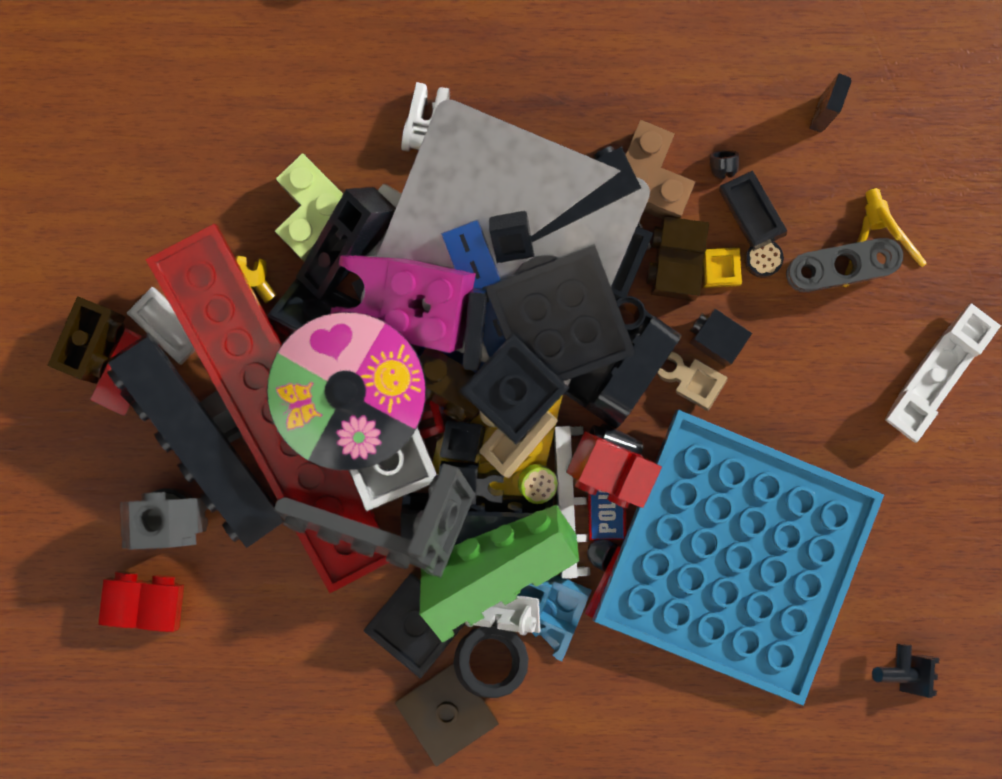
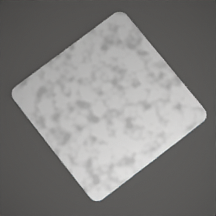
[361,100,650,386]

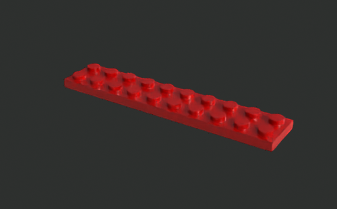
[145,224,389,594]

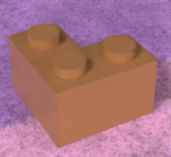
[626,120,695,219]

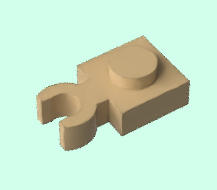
[657,352,727,411]

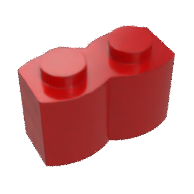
[98,571,184,632]

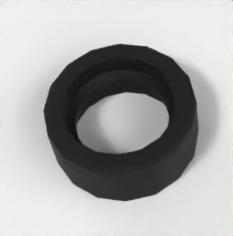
[453,625,529,698]

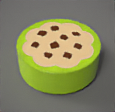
[518,464,558,504]

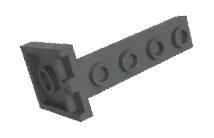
[274,464,475,578]

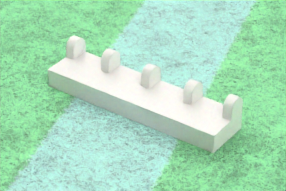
[554,426,590,578]

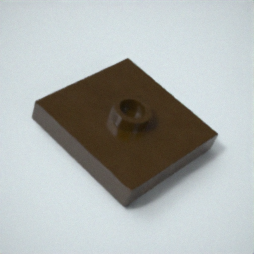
[395,662,499,767]

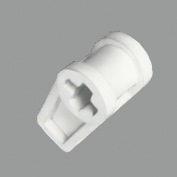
[401,82,450,152]

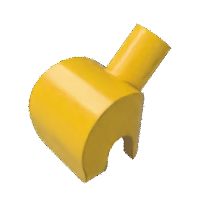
[235,256,277,304]

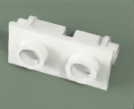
[465,596,540,635]

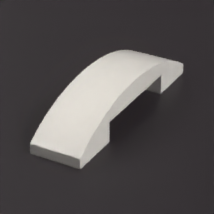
[885,303,1001,443]

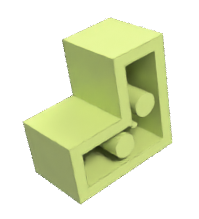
[275,153,343,262]

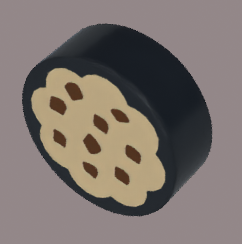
[745,242,784,278]

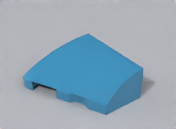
[517,575,592,661]

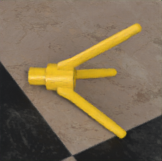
[843,188,926,287]

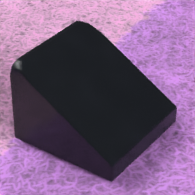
[489,211,534,263]

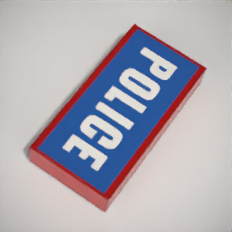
[587,490,626,540]

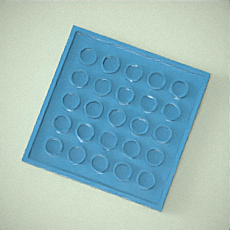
[593,410,884,705]

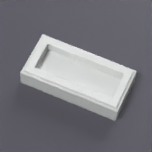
[127,287,195,364]

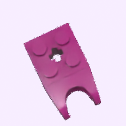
[330,256,476,353]

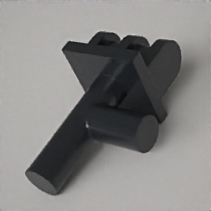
[872,643,940,698]

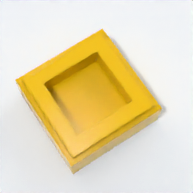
[702,248,742,288]

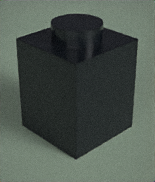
[689,309,752,367]

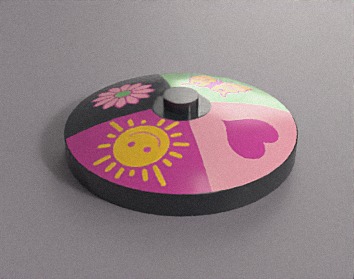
[267,312,426,470]

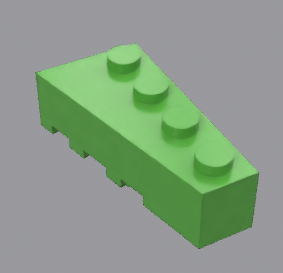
[420,505,579,642]

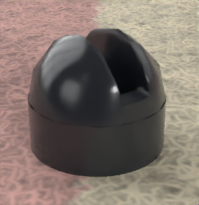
[710,150,740,179]
[587,539,618,572]

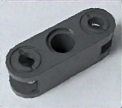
[786,238,903,292]

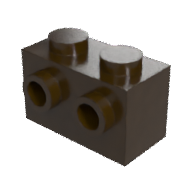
[47,296,126,384]
[419,347,479,423]

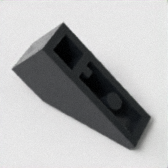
[296,187,396,301]

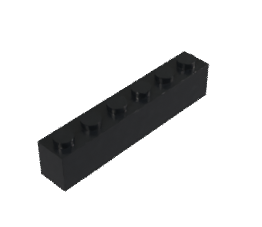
[107,333,284,548]

